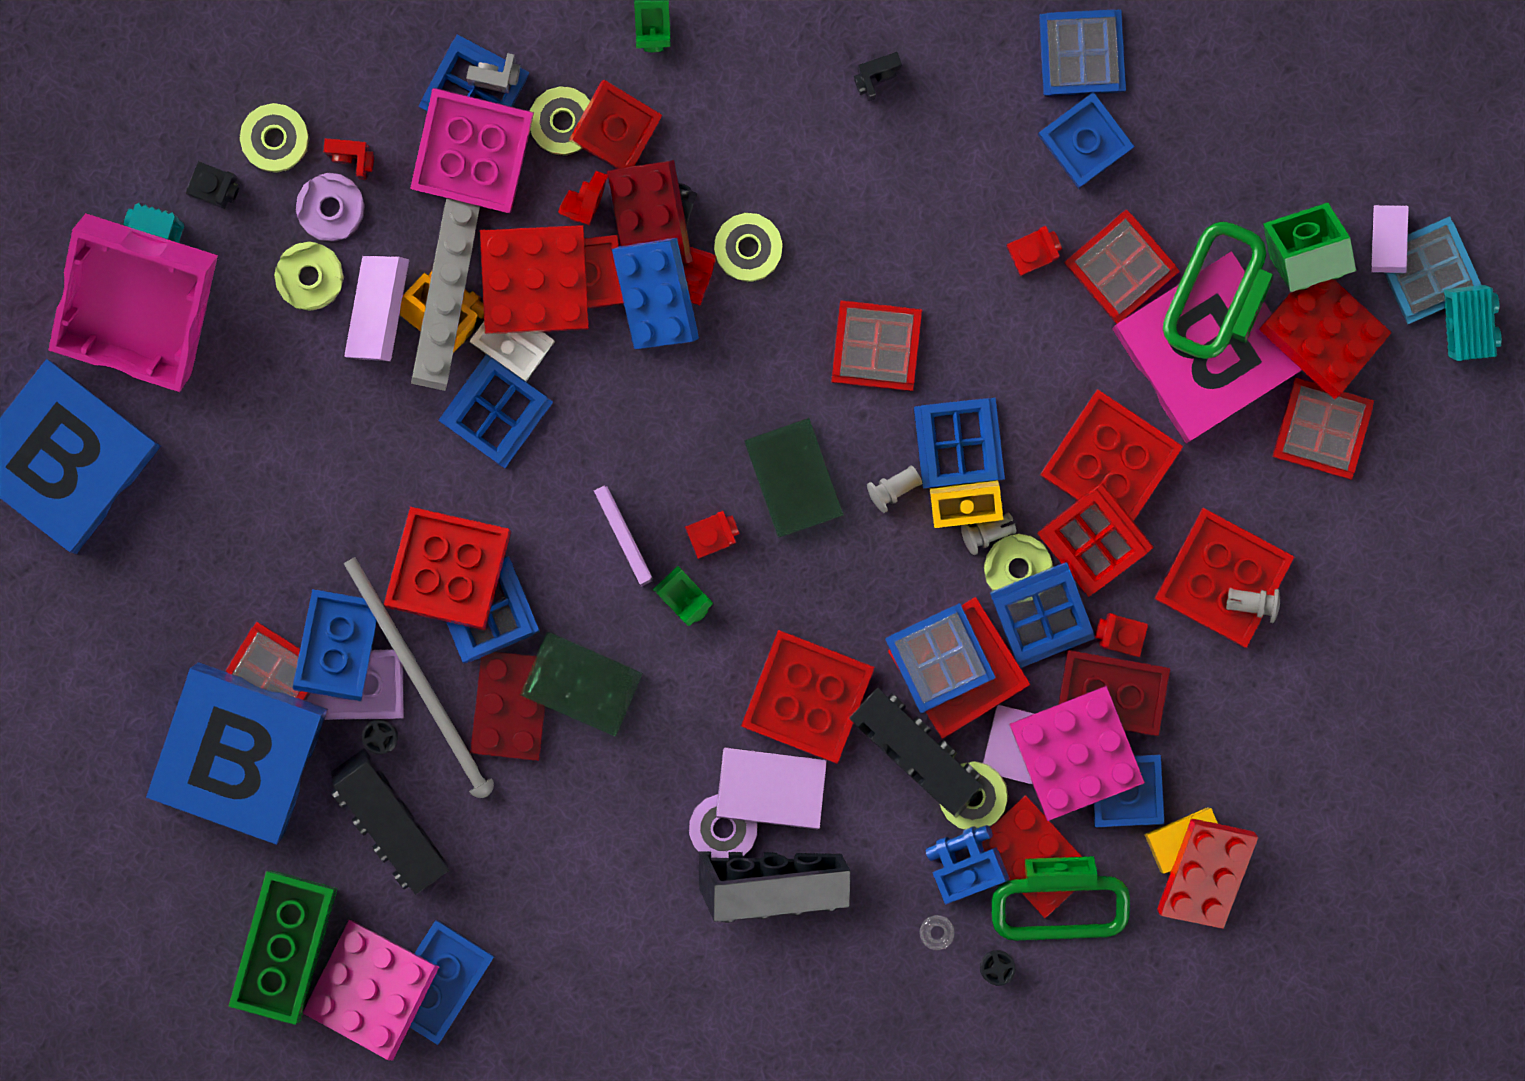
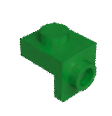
[634,0,671,52]
[653,566,713,626]

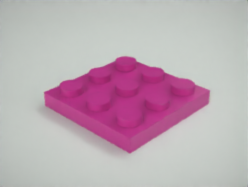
[410,88,534,213]
[1009,686,1145,821]
[303,920,439,1061]

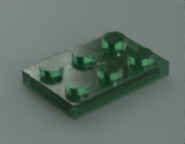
[744,418,843,538]
[520,632,643,737]

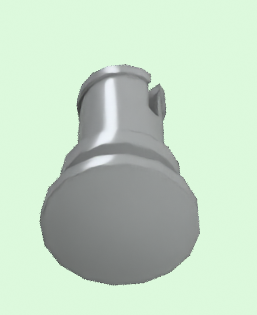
[867,466,922,513]
[961,513,1016,555]
[1226,588,1280,623]

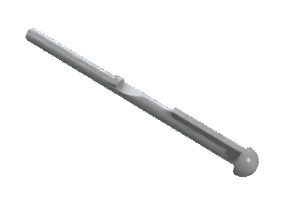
[343,557,494,798]

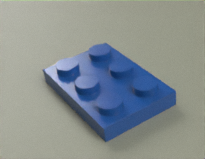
[612,238,699,349]
[293,589,377,702]
[410,919,495,1045]

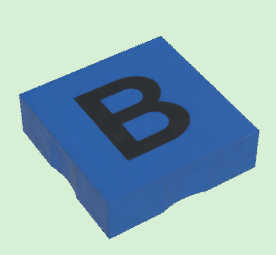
[0,359,161,554]
[146,662,328,845]

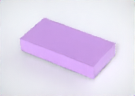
[1372,205,1408,273]

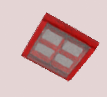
[1064,209,1180,324]
[831,300,922,391]
[1272,378,1374,480]
[1037,483,1154,597]
[225,622,310,701]

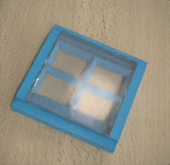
[1384,217,1481,325]

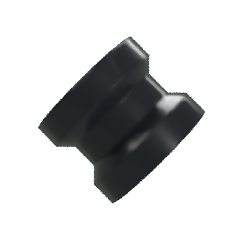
[362,720,398,754]
[980,950,1016,986]

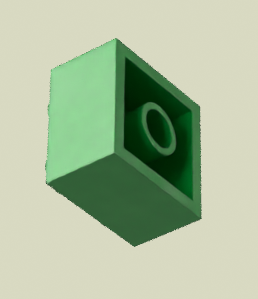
[1263,203,1356,292]

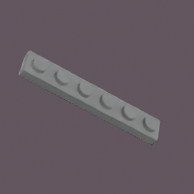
[411,198,480,391]

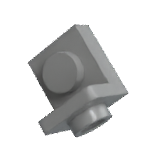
[466,53,520,94]

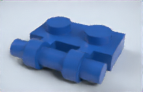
[926,825,1010,905]

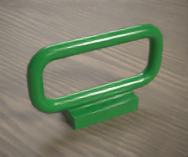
[1163,222,1273,359]
[992,856,1130,941]

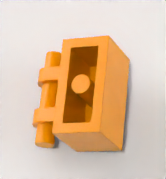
[399,271,484,353]

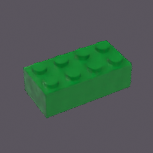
[229,870,338,1025]

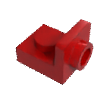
[323,138,374,180]
[558,171,608,225]
[1006,225,1062,277]
[683,247,717,305]
[685,511,740,559]
[1095,613,1148,657]

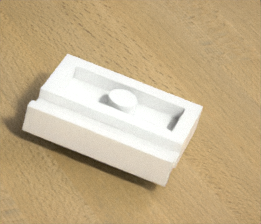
[470,322,555,382]

